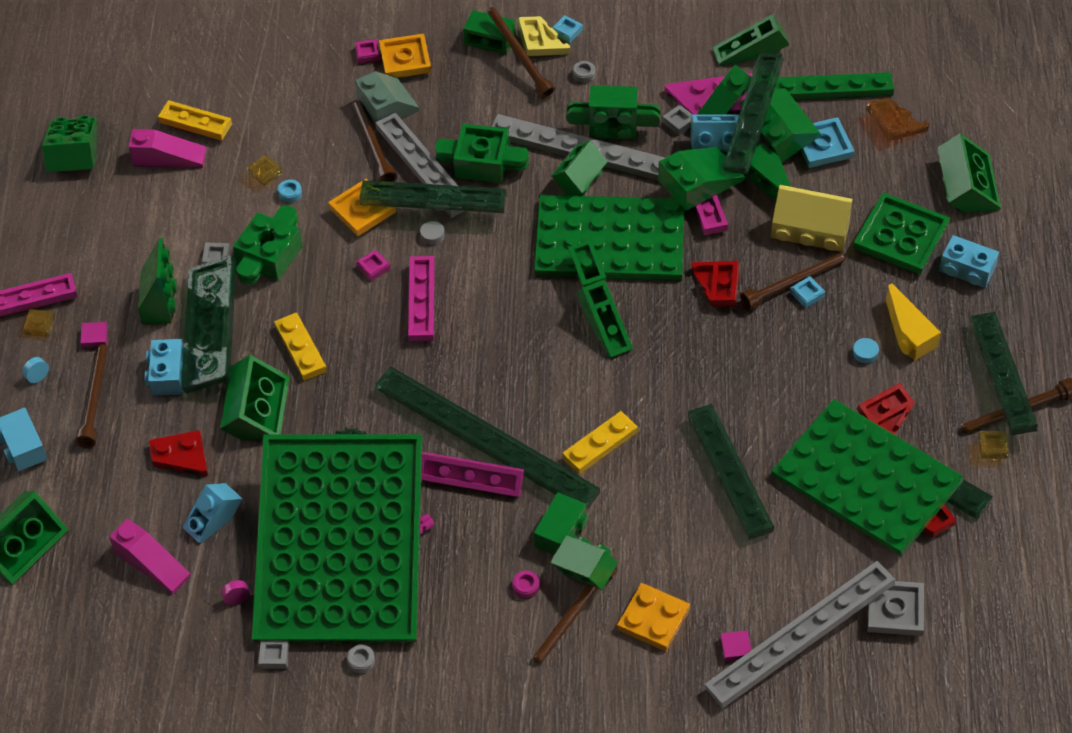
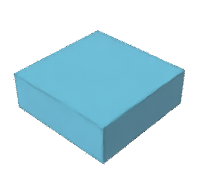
[552,15,583,44]
[790,276,826,308]

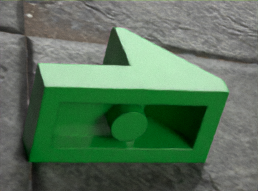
[568,239,607,287]

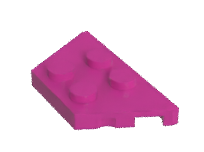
[664,73,753,116]

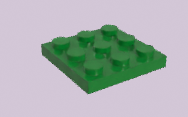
[853,192,950,275]

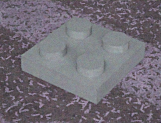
[867,581,924,636]

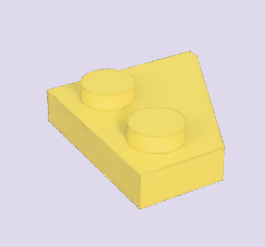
[517,16,570,56]

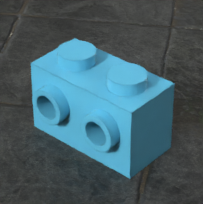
[690,115,741,152]
[939,235,999,288]
[145,339,185,396]
[0,408,48,472]

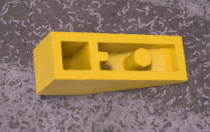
[886,283,941,361]

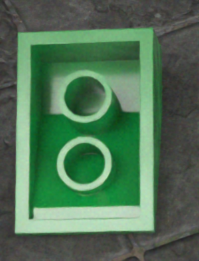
[658,147,745,210]

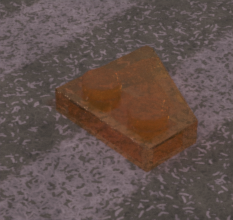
[866,98,930,141]

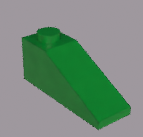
[713,14,790,66]
[689,65,754,127]
[740,143,791,202]
[576,279,633,358]

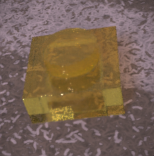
[248,154,282,186]
[23,309,56,337]
[978,431,1009,459]

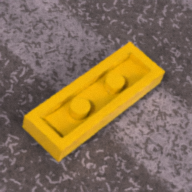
[158,100,232,141]
[274,312,327,381]
[562,411,638,475]

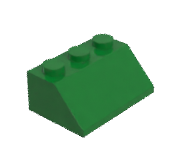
[740,88,821,162]
[937,133,1001,213]
[220,354,290,441]
[0,491,69,585]

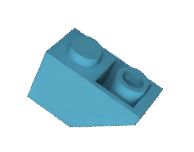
[182,483,243,543]

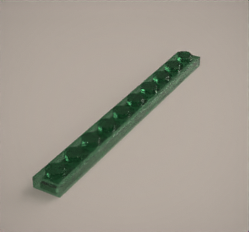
[375,366,600,510]

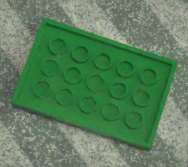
[535,195,684,281]
[771,399,963,556]

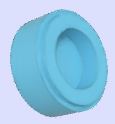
[277,180,302,203]
[853,338,879,364]
[22,357,49,383]

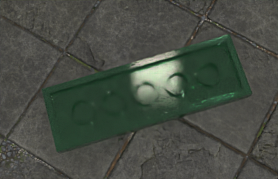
[181,255,236,394]

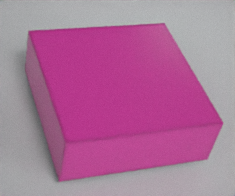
[355,39,381,64]
[356,249,391,281]
[81,322,108,348]
[720,630,751,662]

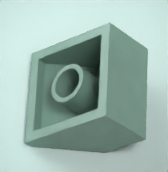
[355,71,420,125]

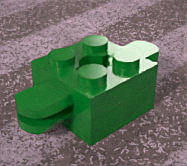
[566,85,661,140]
[435,123,529,183]
[233,205,303,285]

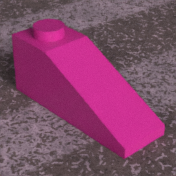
[129,129,206,168]
[109,518,191,594]

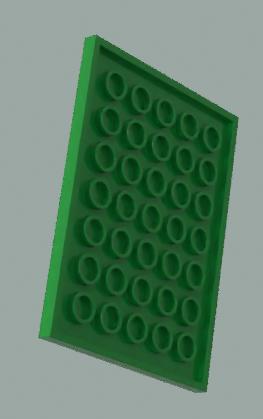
[252,434,423,642]

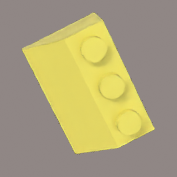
[771,185,852,252]

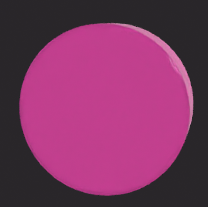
[512,571,540,599]
[221,580,250,606]

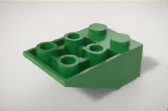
[42,115,97,172]
[138,238,178,325]

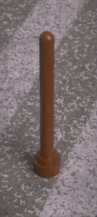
[487,7,556,99]
[353,100,397,186]
[740,254,845,311]
[75,344,108,448]
[961,378,1072,433]
[533,566,618,663]

